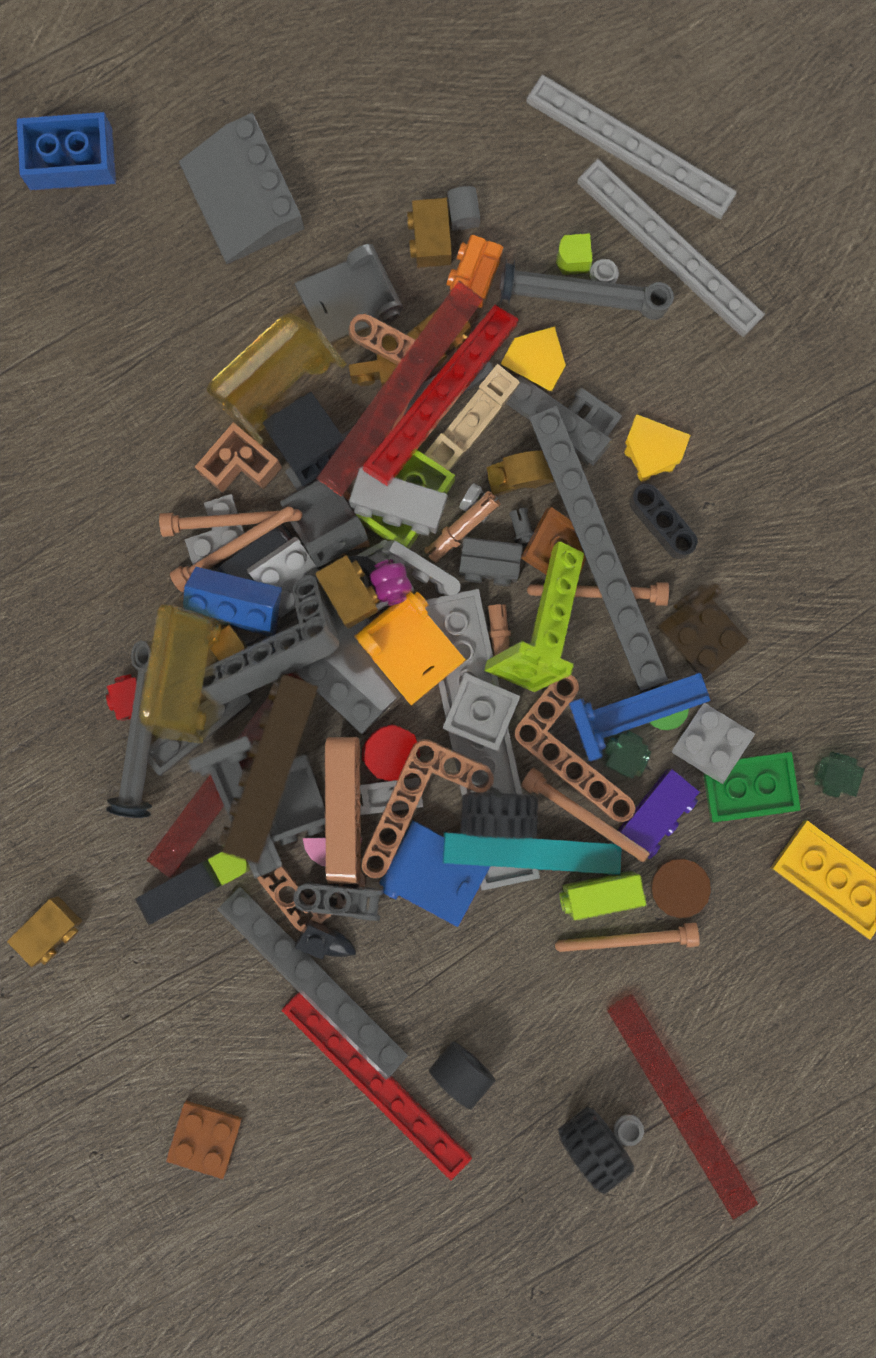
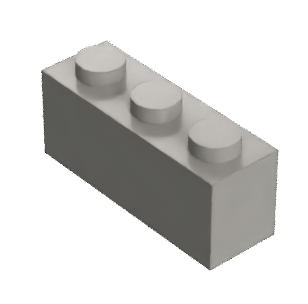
[349,467,447,536]

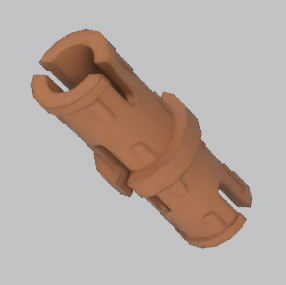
[488,604,511,657]

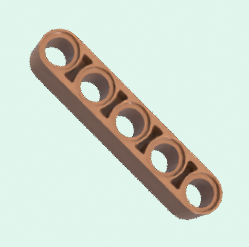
[325,737,361,884]

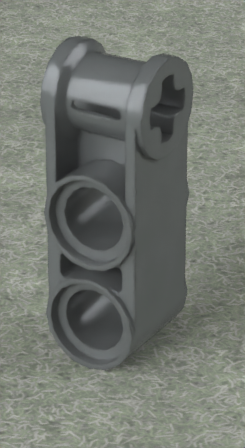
[294,882,383,921]

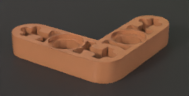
[257,864,366,932]

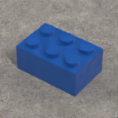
[17,112,116,190]

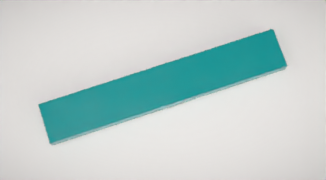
[442,833,622,875]

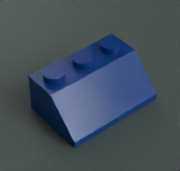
[183,566,282,637]

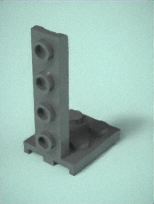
[188,736,283,878]

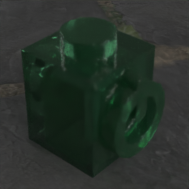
[603,731,652,779]
[813,751,865,798]

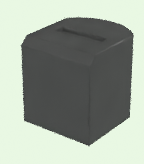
[447,186,480,231]

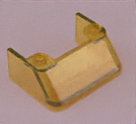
[207,313,347,444]
[140,604,221,744]

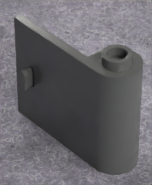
[295,244,403,346]

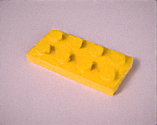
[770,820,876,940]

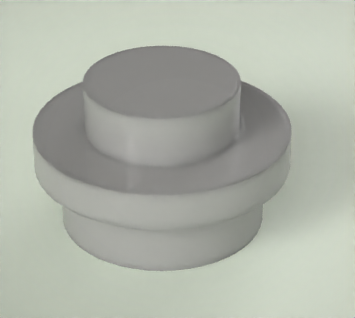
[590,259,619,283]
[614,1114,644,1146]

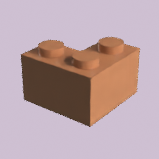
[195,422,282,493]

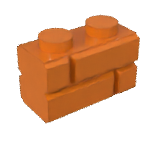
[447,235,503,308]

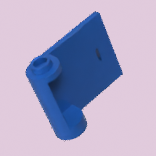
[379,820,491,927]

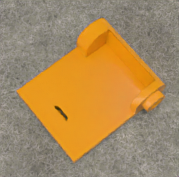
[354,592,466,706]

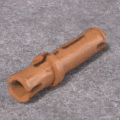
[424,491,500,563]

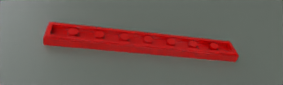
[363,305,519,487]
[281,992,472,1181]

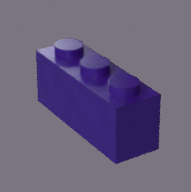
[617,769,699,860]

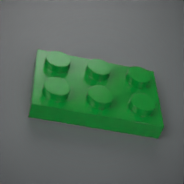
[703,752,801,823]

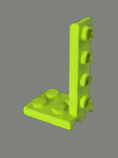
[484,541,584,692]

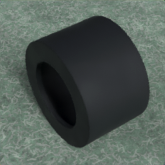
[429,1041,496,1110]

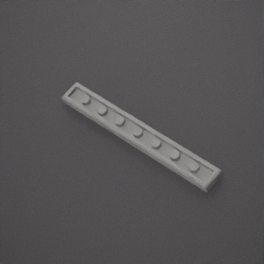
[527,75,737,219]
[577,159,765,337]

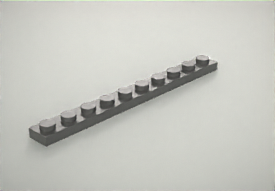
[529,405,668,691]

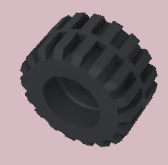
[461,792,538,839]
[558,1107,634,1195]

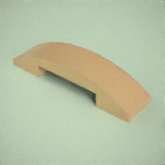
[424,364,520,471]

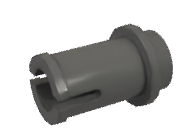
[509,508,534,547]

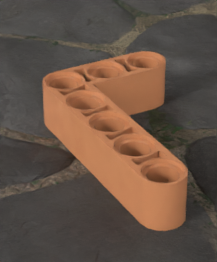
[348,314,430,476]
[513,675,635,822]
[362,739,494,878]

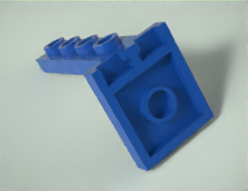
[569,673,711,761]

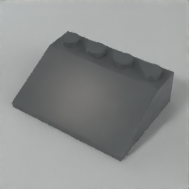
[179,113,304,264]
[296,602,401,735]

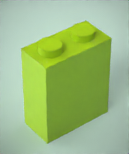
[559,871,646,920]

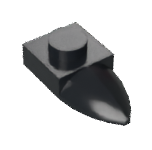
[295,919,356,959]

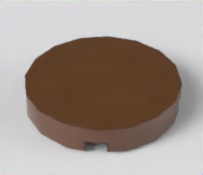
[650,858,711,918]

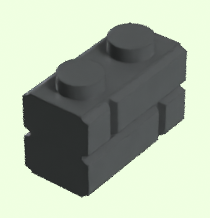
[459,537,522,587]

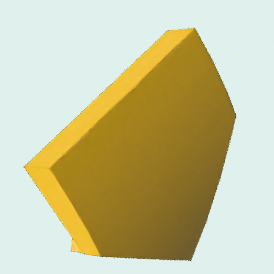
[501,327,566,392]
[624,414,690,482]

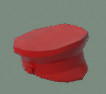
[362,724,421,781]

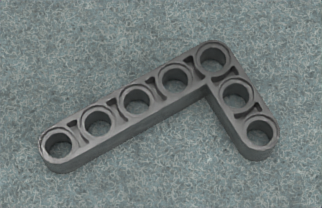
[194,576,339,706]

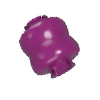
[370,559,412,606]

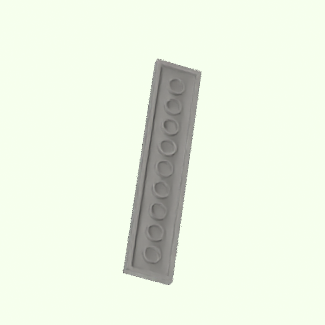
[425,589,540,890]

